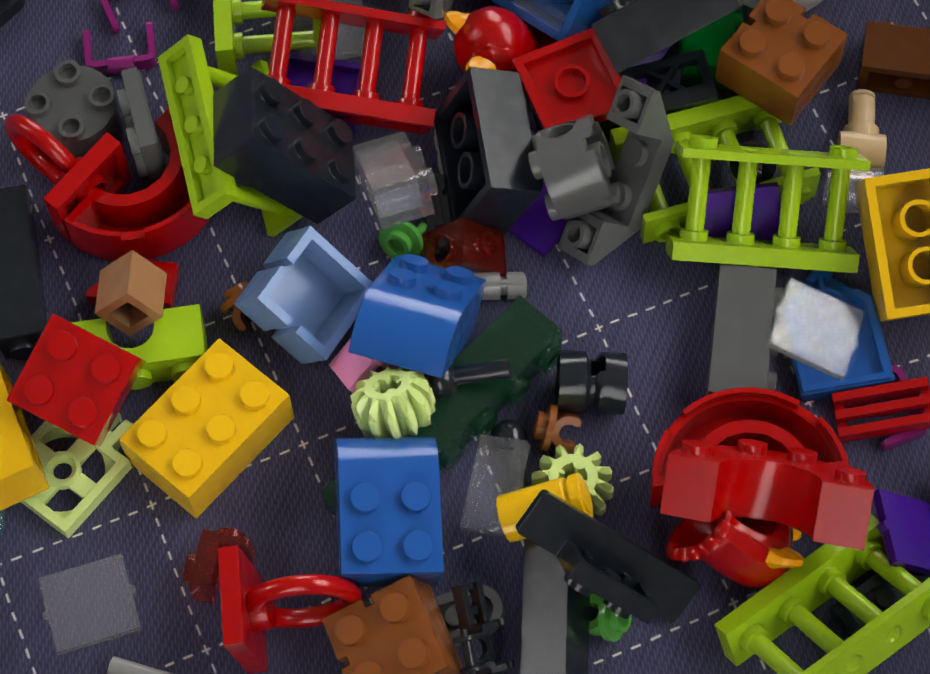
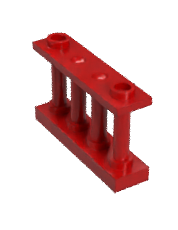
[261,0,446,135]

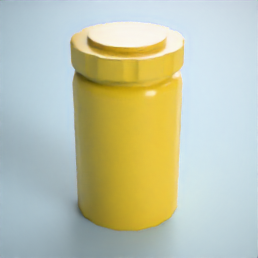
[496,473,593,543]

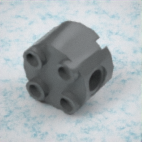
[24,60,124,158]
[528,114,620,221]

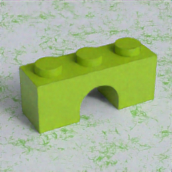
[71,304,208,390]

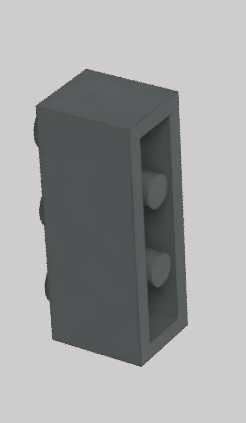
[706,264,784,396]

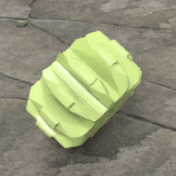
[350,365,436,439]
[531,443,614,516]

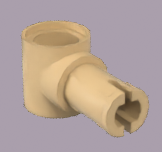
[837,89,887,175]

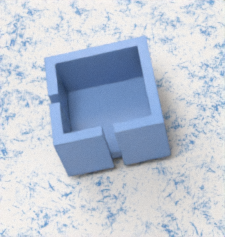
[234,226,373,364]

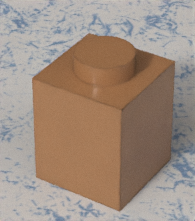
[95,250,167,336]

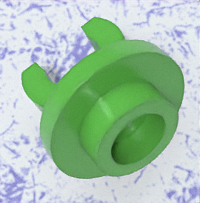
[378,214,427,259]
[589,594,632,642]

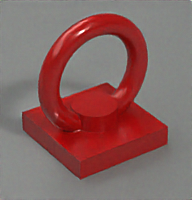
[4,114,132,244]
[218,545,363,674]

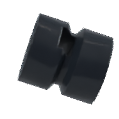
[555,350,628,415]

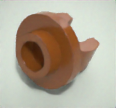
[220,280,251,331]
[532,403,582,452]

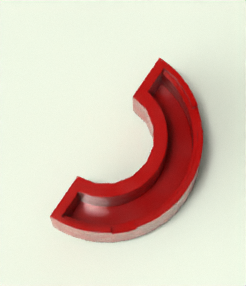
[64,107,212,261]
[649,387,850,507]
[660,439,874,550]

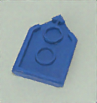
[781,270,895,401]

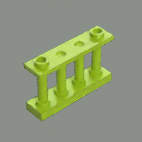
[213,0,321,76]
[158,34,303,237]
[609,95,821,244]
[665,135,871,273]
[714,513,930,674]

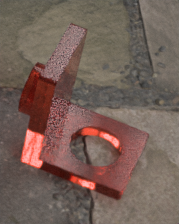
[422,218,507,276]

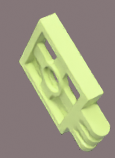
[21,413,133,539]

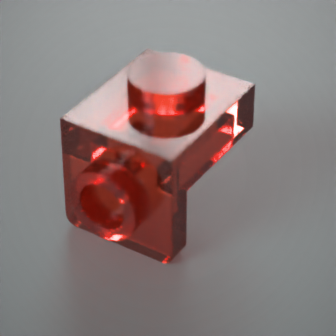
[183,527,255,604]

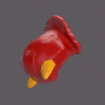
[443,6,557,72]
[665,510,804,589]

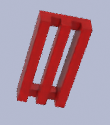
[831,376,930,443]

